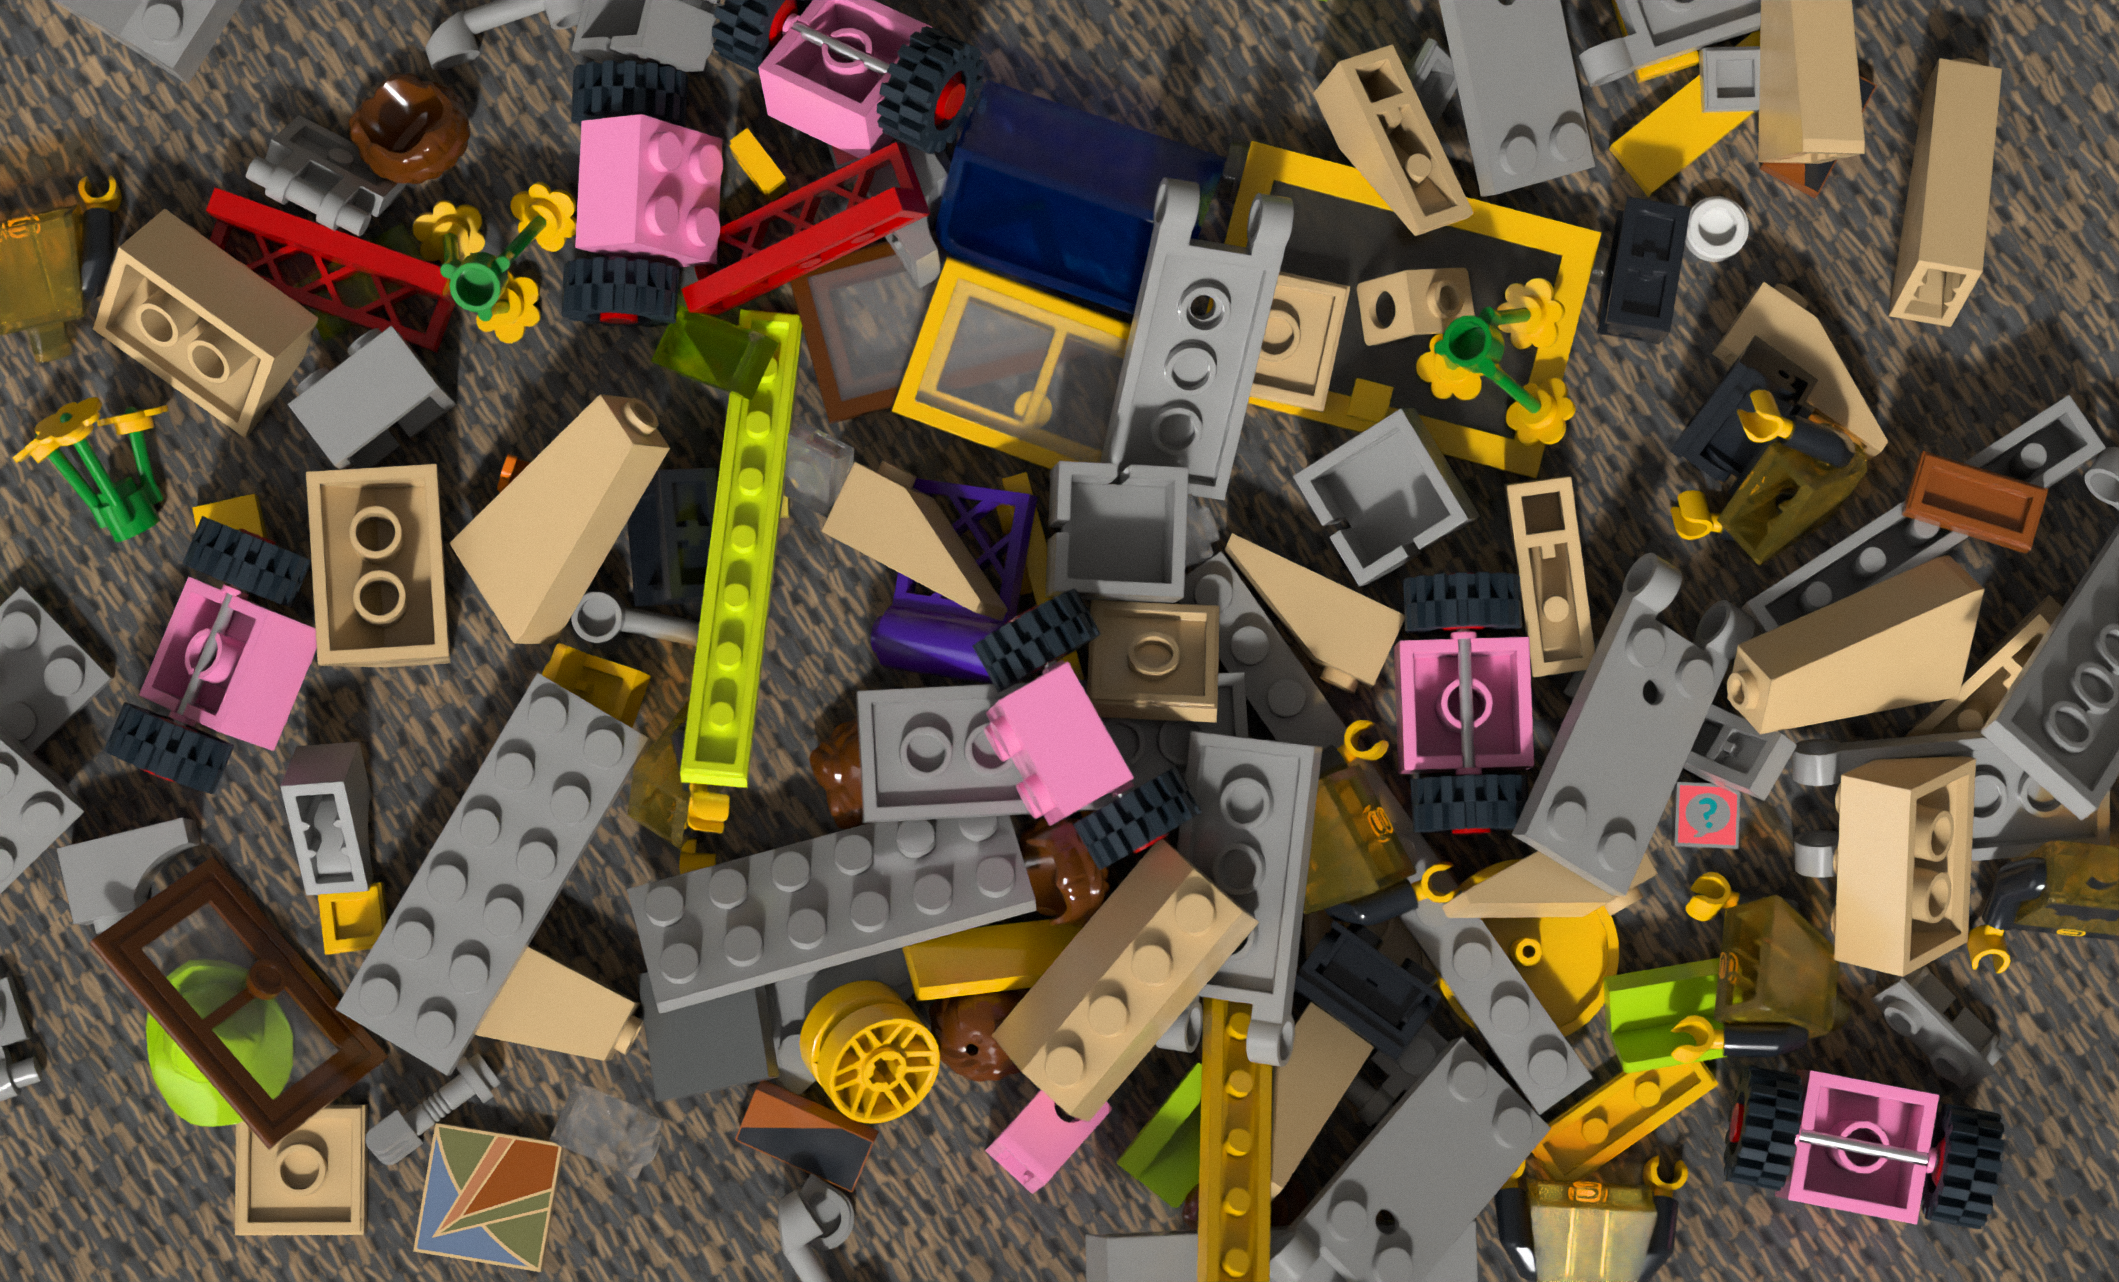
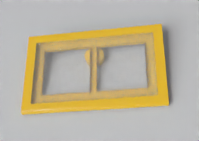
[891,256,1132,470]

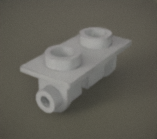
[1870,965,2004,1090]

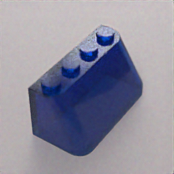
[936,80,1227,315]

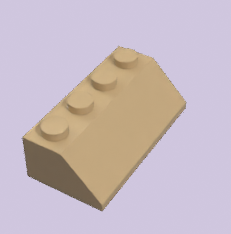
[991,838,1259,1122]

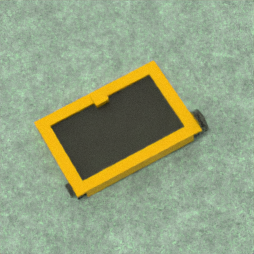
[1206,137,1610,479]

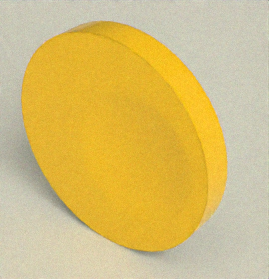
[1435,859,1619,1037]

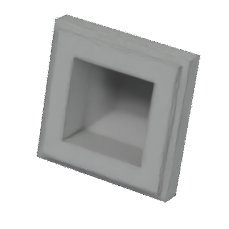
[1405,38,1457,124]

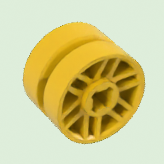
[799,980,940,1124]

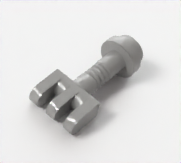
[365,1053,501,1165]

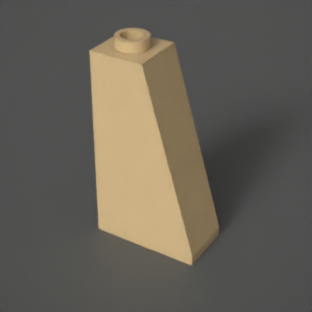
[1758,0,1865,164]
[1889,58,2002,327]
[449,394,670,645]
[1727,555,1985,734]
[475,944,644,1061]

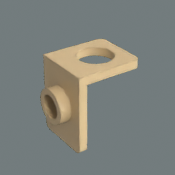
[1357,268,1475,346]

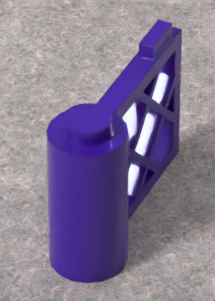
[871,478,1037,684]

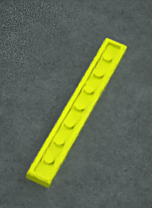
[680,309,803,788]

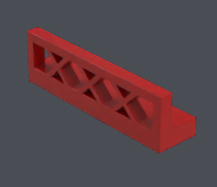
[681,142,931,315]
[206,188,456,353]

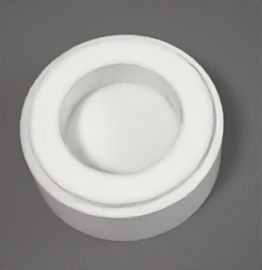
[1685,196,1749,262]

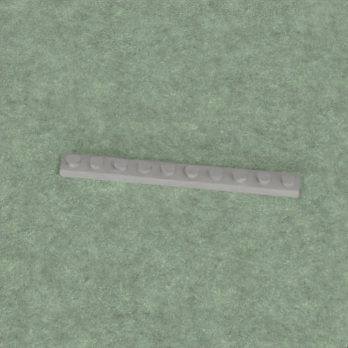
[1177,551,1593,1115]

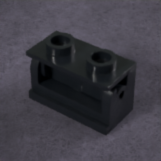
[1597,196,1691,344]
[1670,335,1818,496]
[627,468,717,606]
[1294,920,1441,1063]

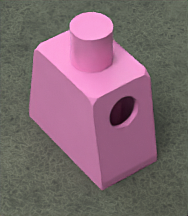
[985,1089,1113,1194]

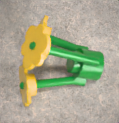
[413,182,577,343]
[1416,278,1576,446]
[13,397,169,543]

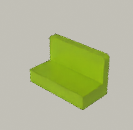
[1603,958,1743,1073]
[1116,1061,1202,1208]

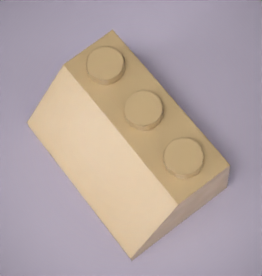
[93,209,319,438]
[306,464,451,667]
[1831,756,1976,977]

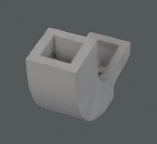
[1563,638,1797,801]

